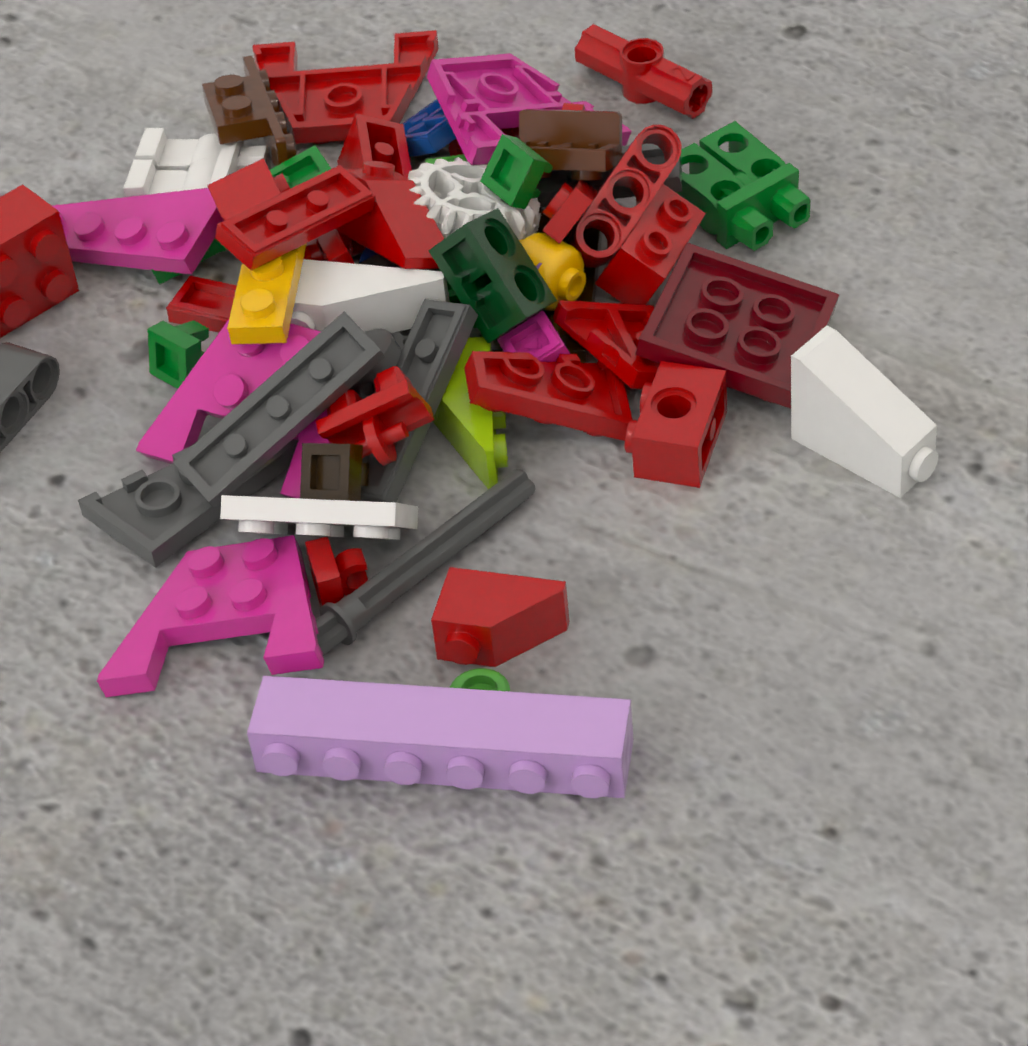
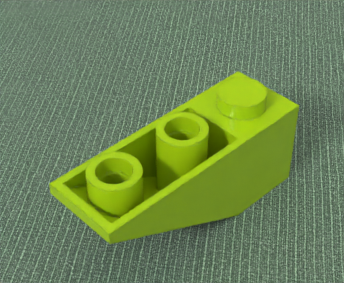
[432,337,508,490]

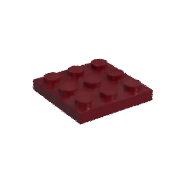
[635,242,840,409]

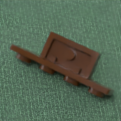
[202,55,297,167]

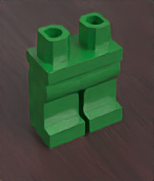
[676,121,811,251]

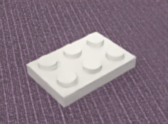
[220,495,418,540]

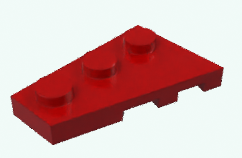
[464,351,633,441]

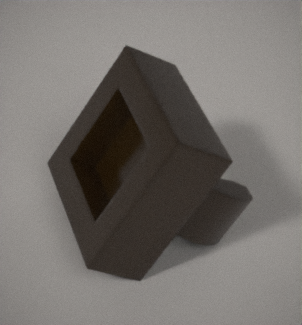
[300,443,369,501]

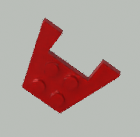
[252,30,439,144]

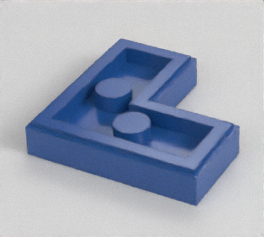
[402,99,456,157]

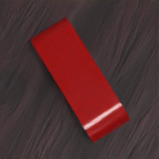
[568,124,682,268]

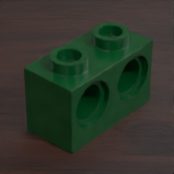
[428,208,557,344]

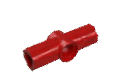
[575,24,713,119]

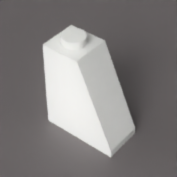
[791,325,938,498]

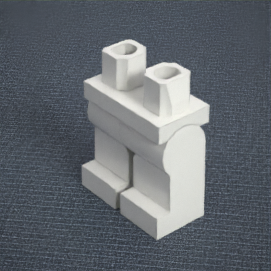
[123,128,273,197]

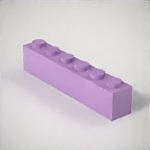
[247,676,634,798]

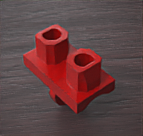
[316,366,434,466]

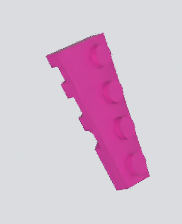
[52,188,223,274]

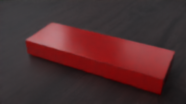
[215,165,376,271]

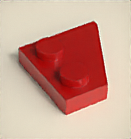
[553,300,660,389]

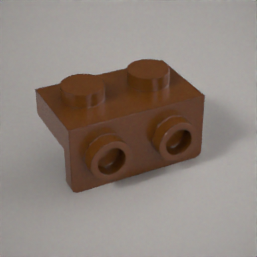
[519,109,622,180]

